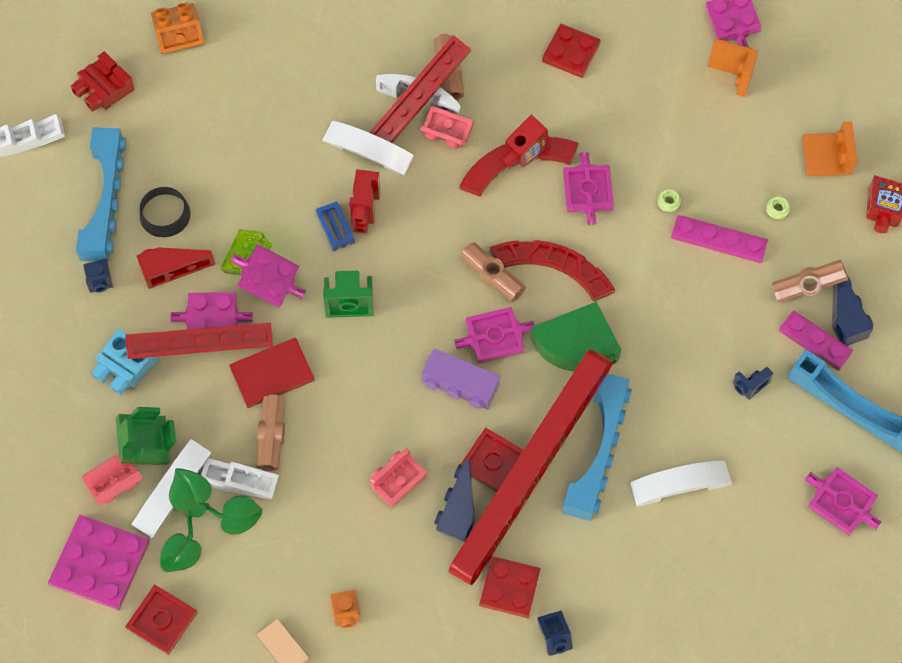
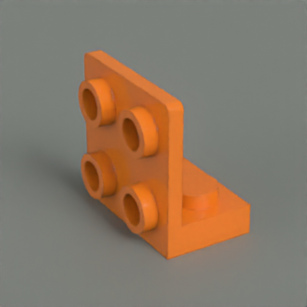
[151,2,205,54]
[708,39,758,97]
[802,121,858,176]

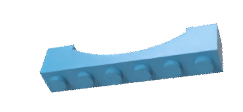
[76,127,126,262]
[788,349,902,453]
[562,374,632,521]

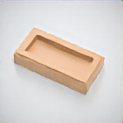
[257,619,309,663]

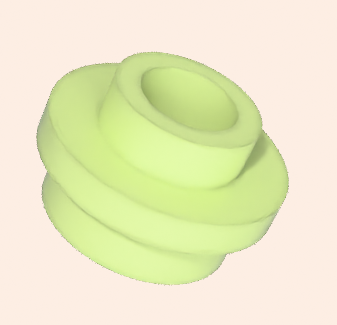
[657,189,681,212]
[766,197,790,219]

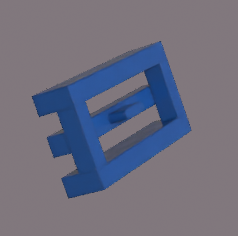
[316,201,355,252]

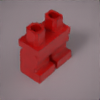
[71,51,134,112]
[349,169,381,233]

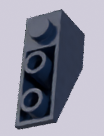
[832,275,873,346]
[434,460,475,542]

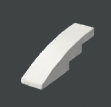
[0,114,65,158]
[131,439,211,539]
[198,458,279,500]

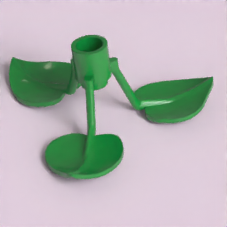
[160,468,262,572]

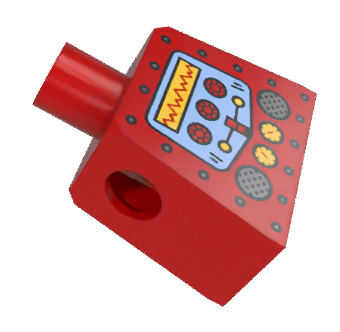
[499,114,550,169]
[866,175,902,233]

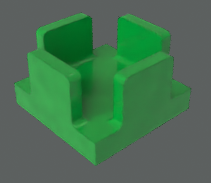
[323,270,374,318]
[116,407,176,465]

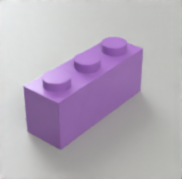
[422,349,500,409]

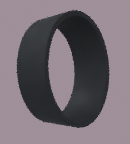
[140,187,191,238]

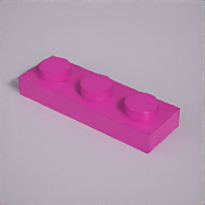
[779,310,853,371]

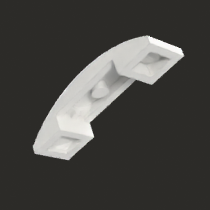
[376,74,461,116]
[322,120,414,176]
[630,461,732,507]

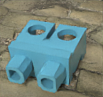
[92,328,159,395]

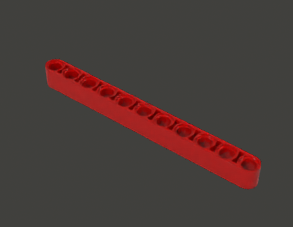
[449,349,613,585]

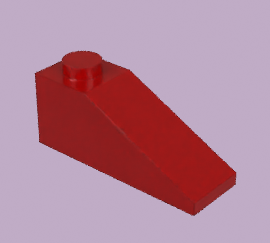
[136,247,215,289]

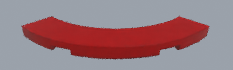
[459,137,579,197]
[489,240,615,302]

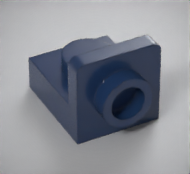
[83,259,113,293]
[733,367,774,400]
[537,610,573,656]

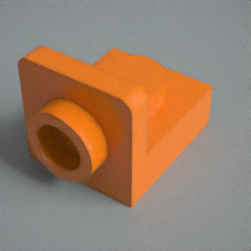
[330,590,361,628]

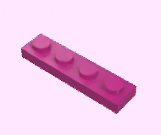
[671,215,768,263]

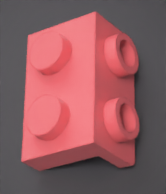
[420,106,475,149]
[370,448,427,508]
[82,453,143,505]

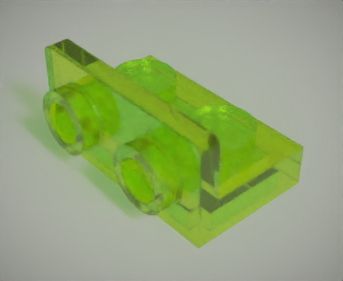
[220,229,272,275]

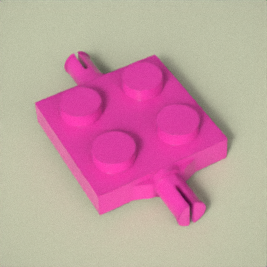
[705,0,762,47]
[563,152,614,225]
[230,244,306,308]
[171,292,253,329]
[454,307,535,364]
[805,467,882,536]

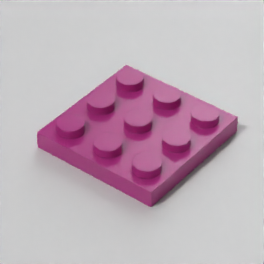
[48,514,150,611]

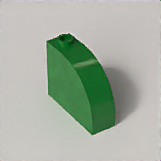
[530,301,621,371]

